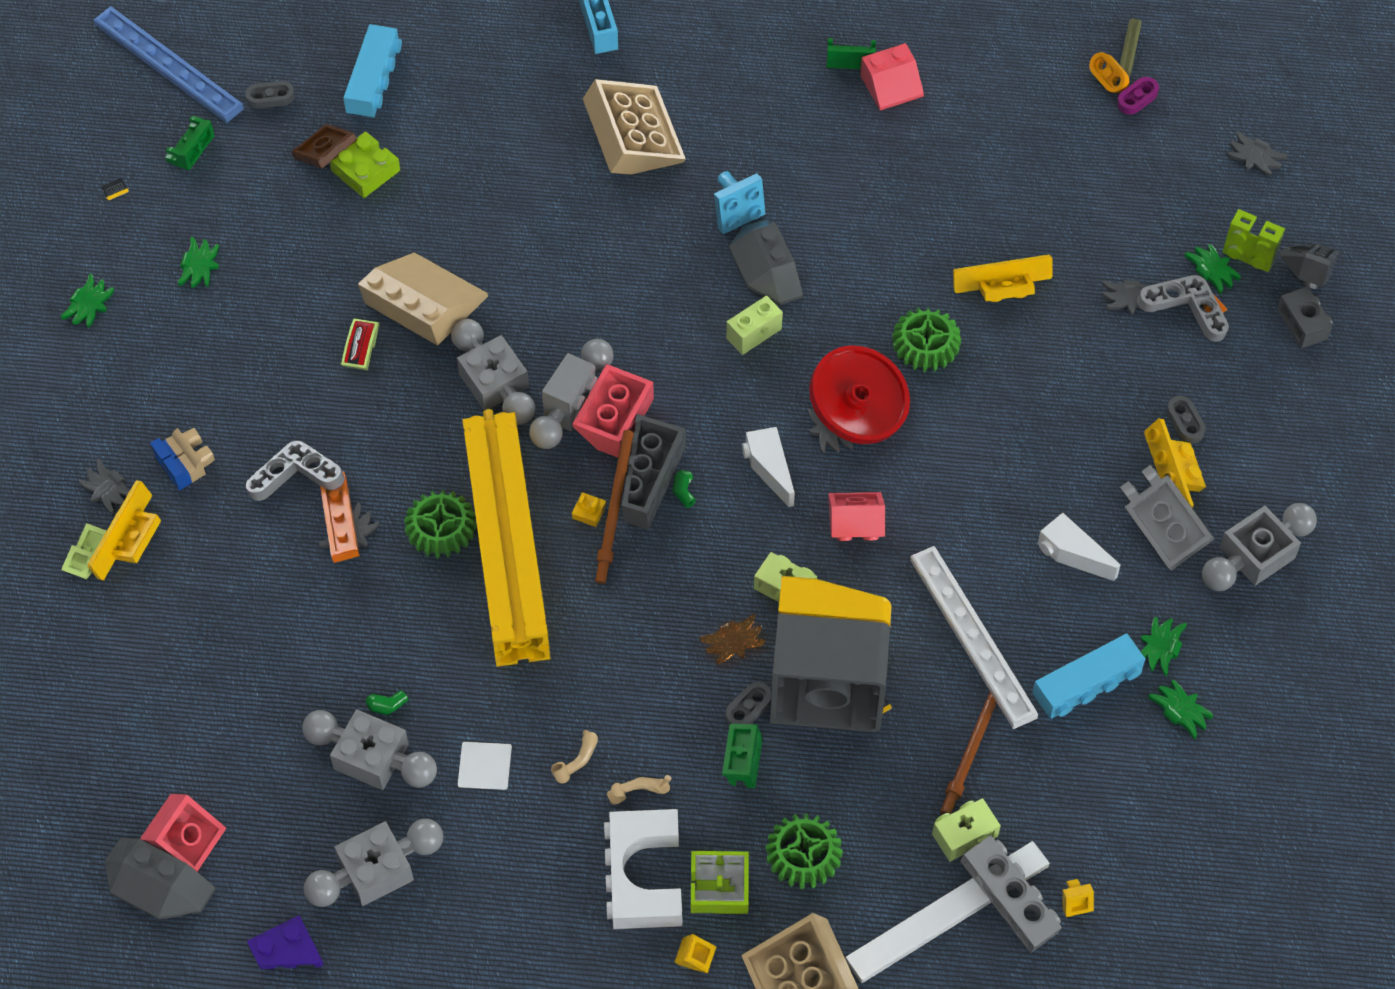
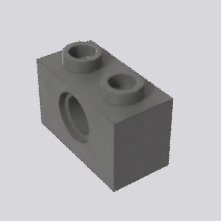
[1277,287,1333,349]

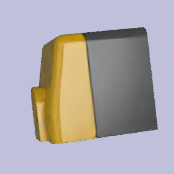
[770,576,892,732]

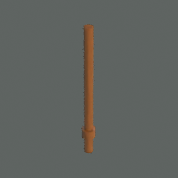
[595,430,634,584]
[940,691,997,815]

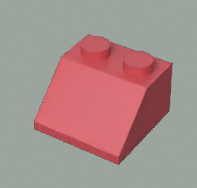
[860,43,924,111]
[828,492,885,541]
[140,794,226,871]

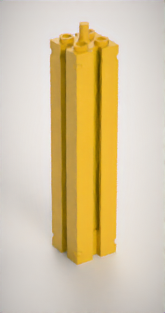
[462,409,550,667]

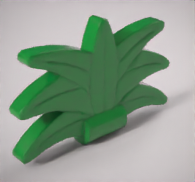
[177,237,219,288]
[1184,244,1241,295]
[60,273,114,328]
[1141,617,1187,676]
[1148,680,1213,739]

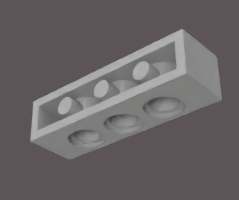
[960,835,1062,954]

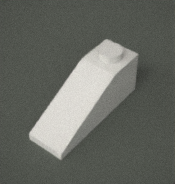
[742,427,795,507]
[1038,513,1121,581]

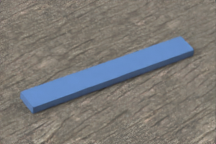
[94,6,244,123]

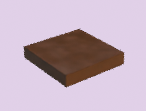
[291,124,357,169]

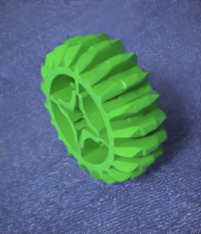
[892,307,961,373]
[404,489,477,559]
[766,812,843,890]

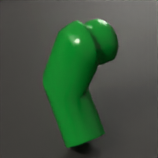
[672,470,696,508]
[366,690,409,715]

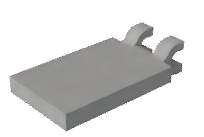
[1120,465,1214,571]

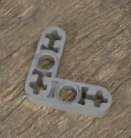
[1137,275,1229,342]
[246,441,345,501]

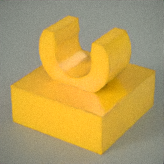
[572,492,607,527]
[1063,879,1094,917]

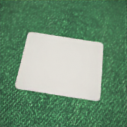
[458,742,512,790]

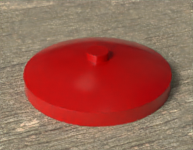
[809,346,910,444]

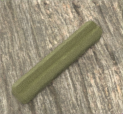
[1120,18,1142,77]

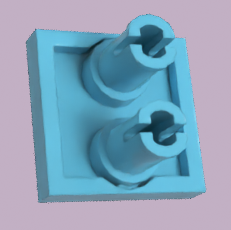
[714,171,765,234]

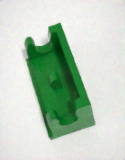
[827,38,876,69]
[165,116,215,171]
[722,724,763,788]

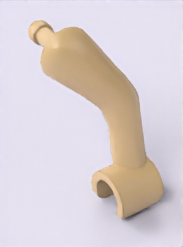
[551,730,598,783]
[607,775,671,805]

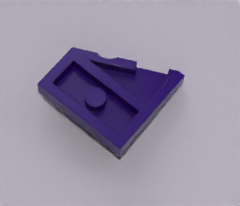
[247,915,324,969]

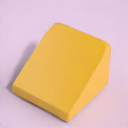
[675,934,716,973]

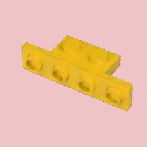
[953,255,1053,302]
[1144,418,1206,508]
[87,480,161,580]

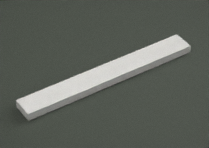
[911,546,1038,729]
[845,841,1050,984]

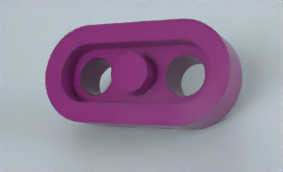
[1117,77,1159,115]

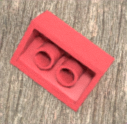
[572,364,654,458]

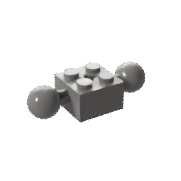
[451,319,535,425]
[529,339,614,449]
[1202,503,1317,591]
[302,709,437,790]
[303,819,443,907]

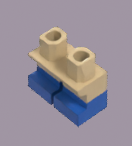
[150,428,215,491]

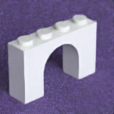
[604,809,682,929]

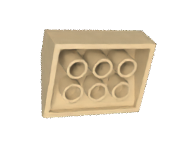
[583,79,686,175]
[358,252,488,346]
[741,913,859,989]

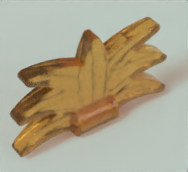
[699,613,765,664]

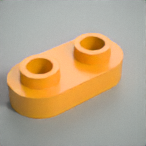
[1089,52,1129,94]

